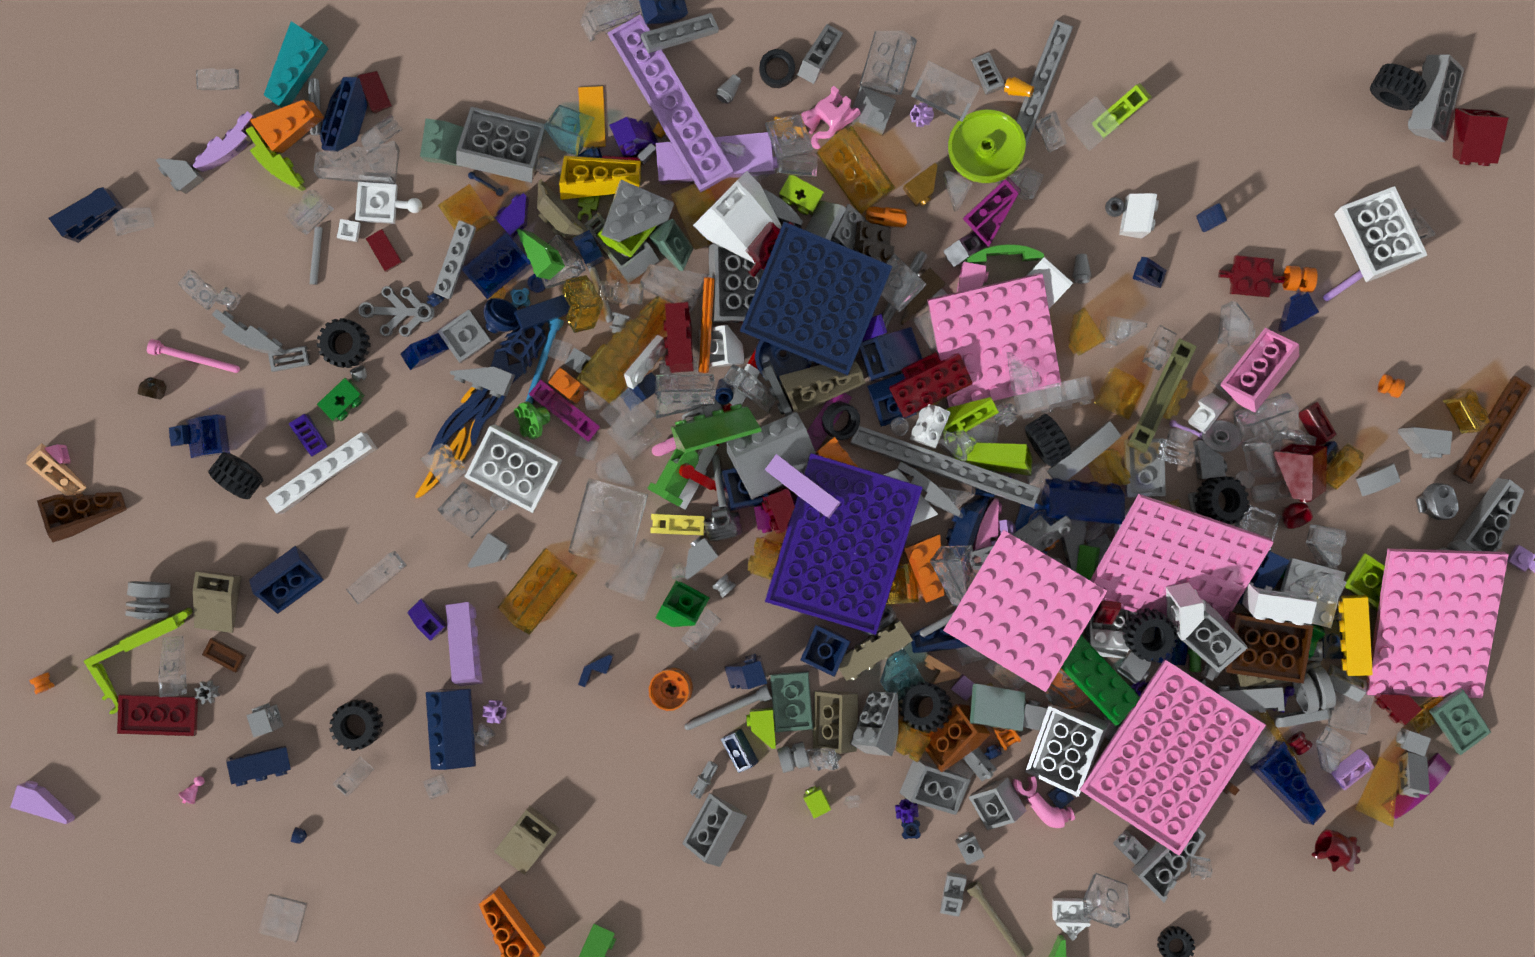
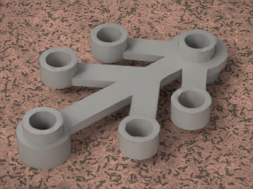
[358,286,435,337]

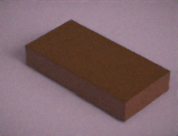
[202,637,246,673]

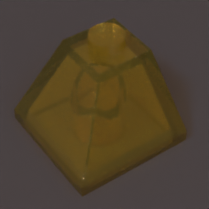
[1068,307,1105,356]
[886,564,919,605]

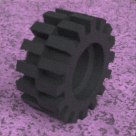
[1157,926,1195,957]

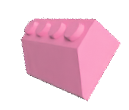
[1221,328,1299,413]

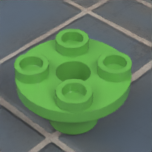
[514,402,550,439]

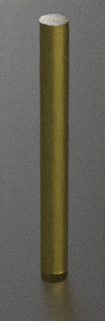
[1258,711,1306,776]

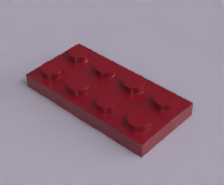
[117,694,198,736]

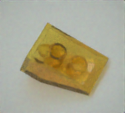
[671,184,716,250]

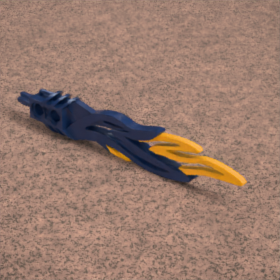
[415,323,546,498]

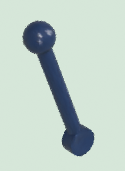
[468,172,504,196]

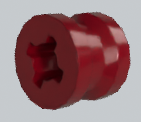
[1287,731,1313,755]

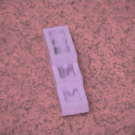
[765,454,841,518]

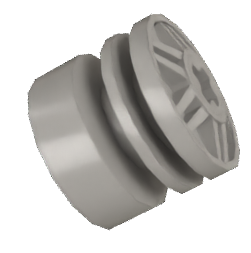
[125,581,171,620]

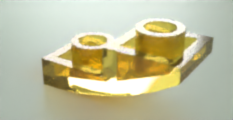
[1410,696,1443,733]

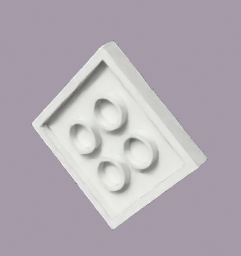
[1280,557,1346,628]

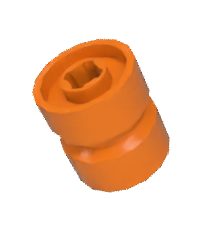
[1282,265,1318,293]

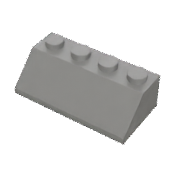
[1408,54,1464,142]

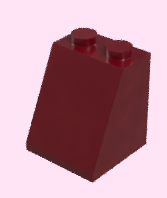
[1453,108,1509,166]
[1274,443,1327,503]

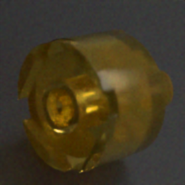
[748,537,782,580]
[895,719,931,763]

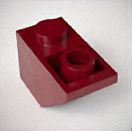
[762,488,795,534]
[1372,693,1422,725]

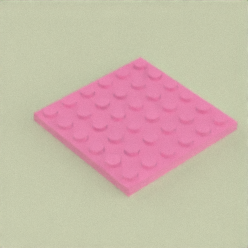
[927,273,1061,408]
[943,530,1107,692]

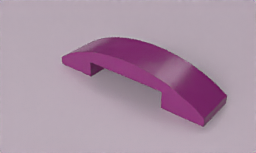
[529,379,600,442]
[1381,753,1451,819]

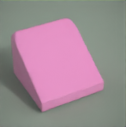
[45,444,71,464]

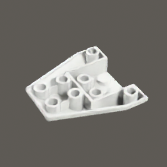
[693,171,782,264]

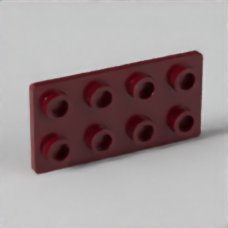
[889,352,973,418]

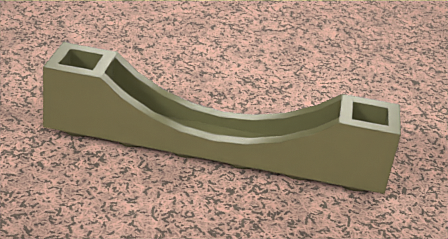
[1127,338,1197,453]

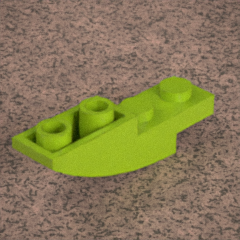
[246,126,306,191]

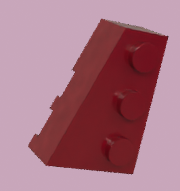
[663,302,694,373]

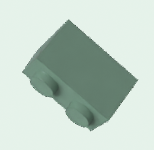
[420,118,464,167]

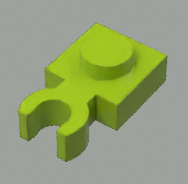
[578,196,600,221]

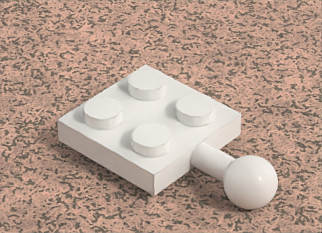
[355,182,422,224]

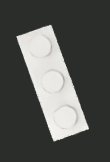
[624,335,666,389]

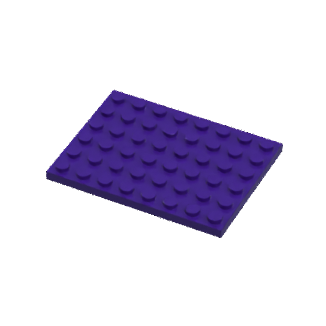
[765,453,923,635]

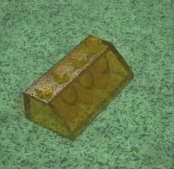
[816,126,895,214]
[498,548,577,635]

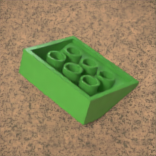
[671,403,761,453]

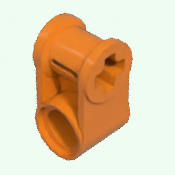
[992,727,1021,751]

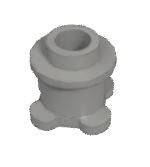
[609,312,632,336]

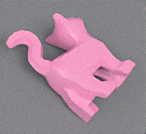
[802,86,861,149]

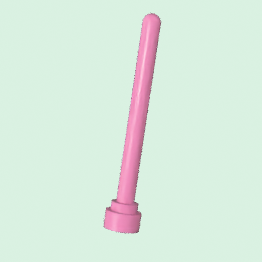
[147,339,240,373]

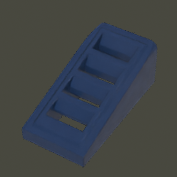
[1196,203,1227,232]

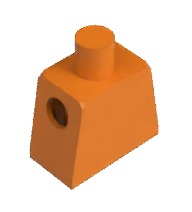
[548,367,588,404]

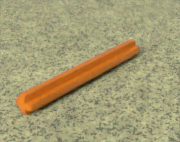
[699,277,714,373]

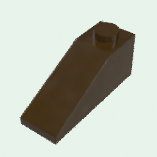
[900,267,946,325]

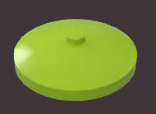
[948,110,1026,183]

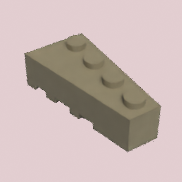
[779,359,865,414]
[839,618,913,681]

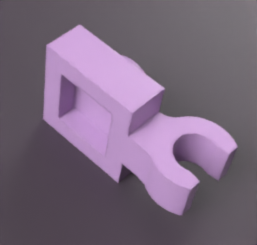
[1507,545,1535,573]

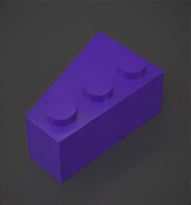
[609,117,658,157]

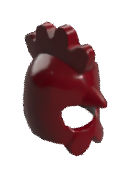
[1311,829,1361,872]

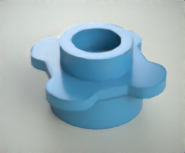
[510,288,531,308]

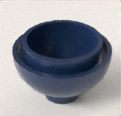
[483,298,519,334]

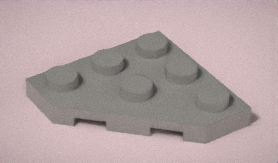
[601,180,674,242]

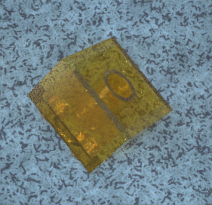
[1094,367,1145,420]
[1443,388,1490,434]

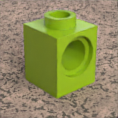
[803,786,831,819]

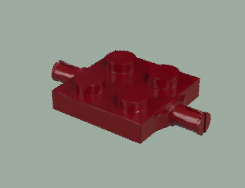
[745,221,795,277]
[1218,255,1285,298]

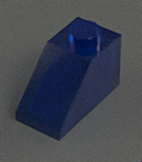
[1278,292,1319,333]
[400,333,449,370]

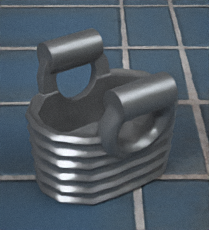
[1416,483,1459,520]
[703,504,743,541]

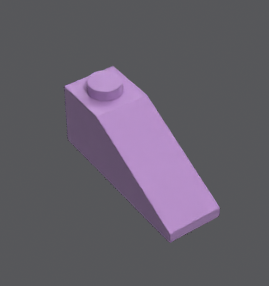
[10,781,75,824]

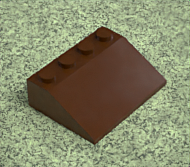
[1226,611,1314,684]

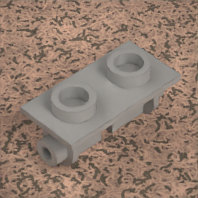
[963,747,997,782]

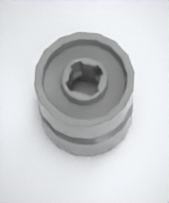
[777,742,809,773]

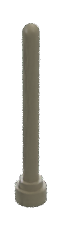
[966,880,1026,957]

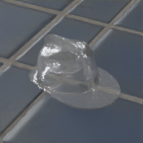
[938,430,977,461]

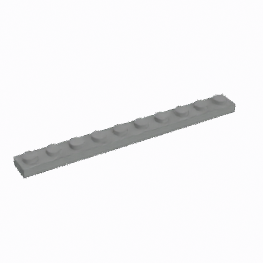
[851,426,1041,508]

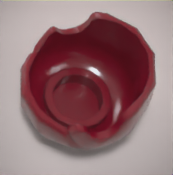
[1282,502,1313,529]

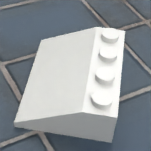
[1334,186,1427,282]
[465,424,562,513]

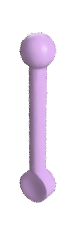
[1169,420,1202,440]

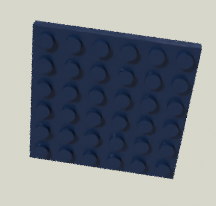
[740,222,893,375]

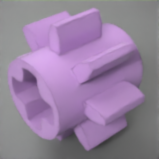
[910,102,934,127]
[483,700,507,724]

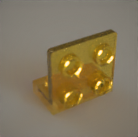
[1088,448,1131,494]

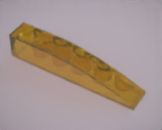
[576,296,666,406]

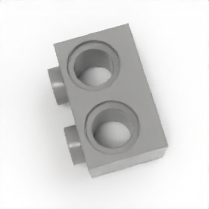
[246,703,284,737]

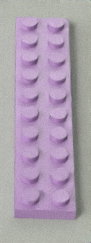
[607,14,734,193]

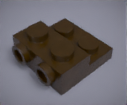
[854,221,895,265]

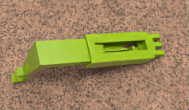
[84,608,193,714]

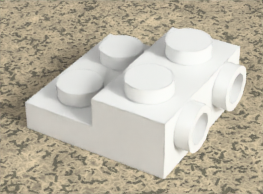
[910,404,951,448]

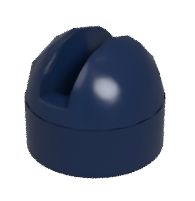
[291,827,307,844]

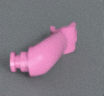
[1012,776,1075,828]

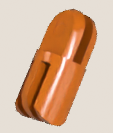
[865,207,907,228]

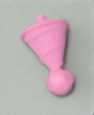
[178,776,205,804]

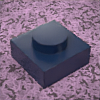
[169,425,190,447]
[1047,787,1074,809]

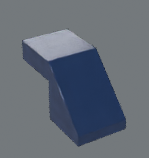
[578,653,614,687]

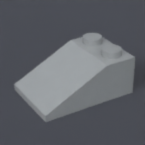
[1175,600,1248,673]
[899,758,971,815]

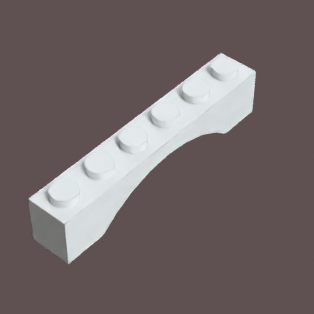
[266,432,378,514]

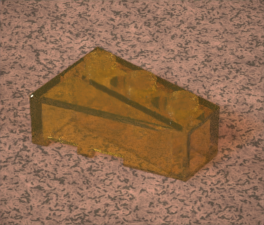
[1355,757,1399,827]

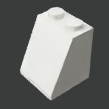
[1026,258,1073,309]

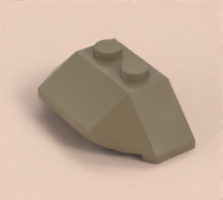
[537,179,595,240]

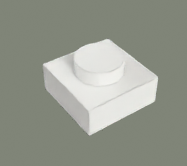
[337,219,361,242]

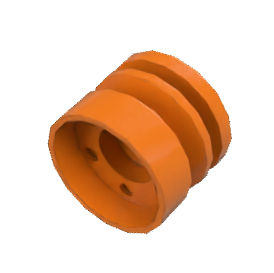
[648,668,693,711]

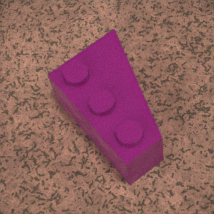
[963,176,1021,247]

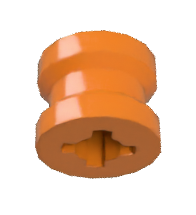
[29,672,55,695]

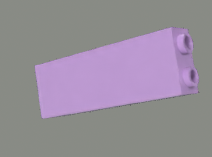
[656,132,778,185]

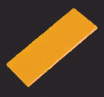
[578,86,606,148]

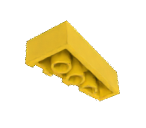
[559,156,641,200]
[1338,595,1373,676]

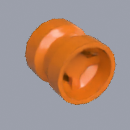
[1377,374,1405,398]

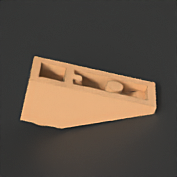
[26,443,86,496]

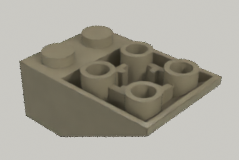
[193,571,241,633]
[494,805,560,875]

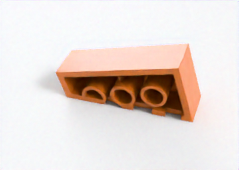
[479,886,546,957]

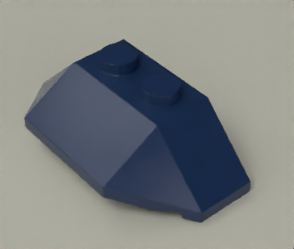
[320,77,368,152]
[945,496,990,570]

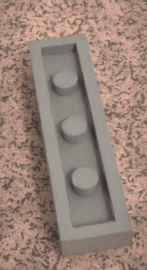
[641,13,719,53]

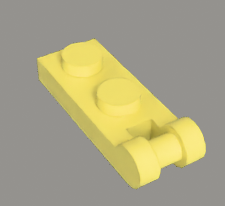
[650,514,705,535]

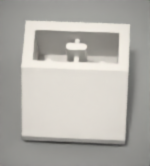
[1119,193,1159,239]

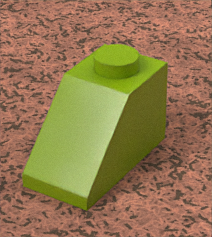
[746,708,776,749]

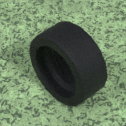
[759,49,795,88]
[822,401,860,440]

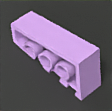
[446,602,483,687]

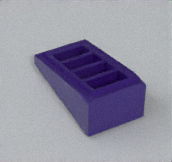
[289,414,328,457]

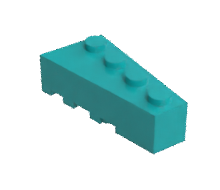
[264,21,329,108]

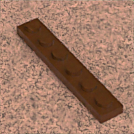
[1453,376,1532,484]

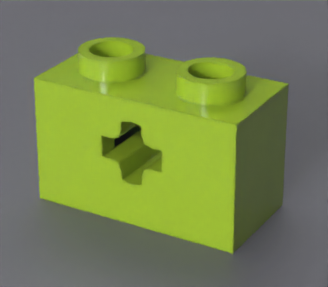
[779,173,824,215]

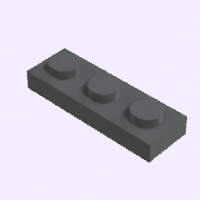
[762,360,793,416]

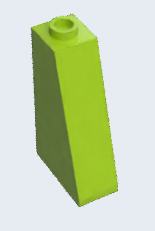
[954,442,1033,475]

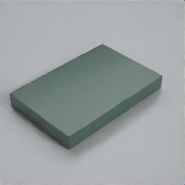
[770,671,813,732]
[970,684,1026,731]
[1429,688,1491,755]

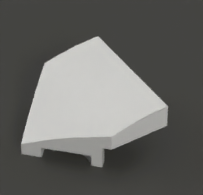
[1052,898,1092,941]

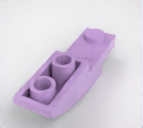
[192,111,256,172]

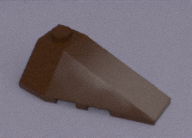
[37,492,127,543]

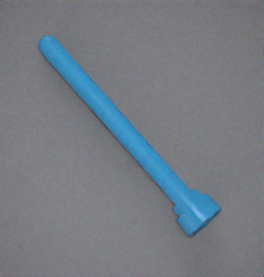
[525,318,564,404]

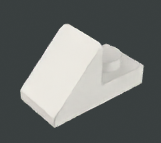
[1188,393,1228,434]

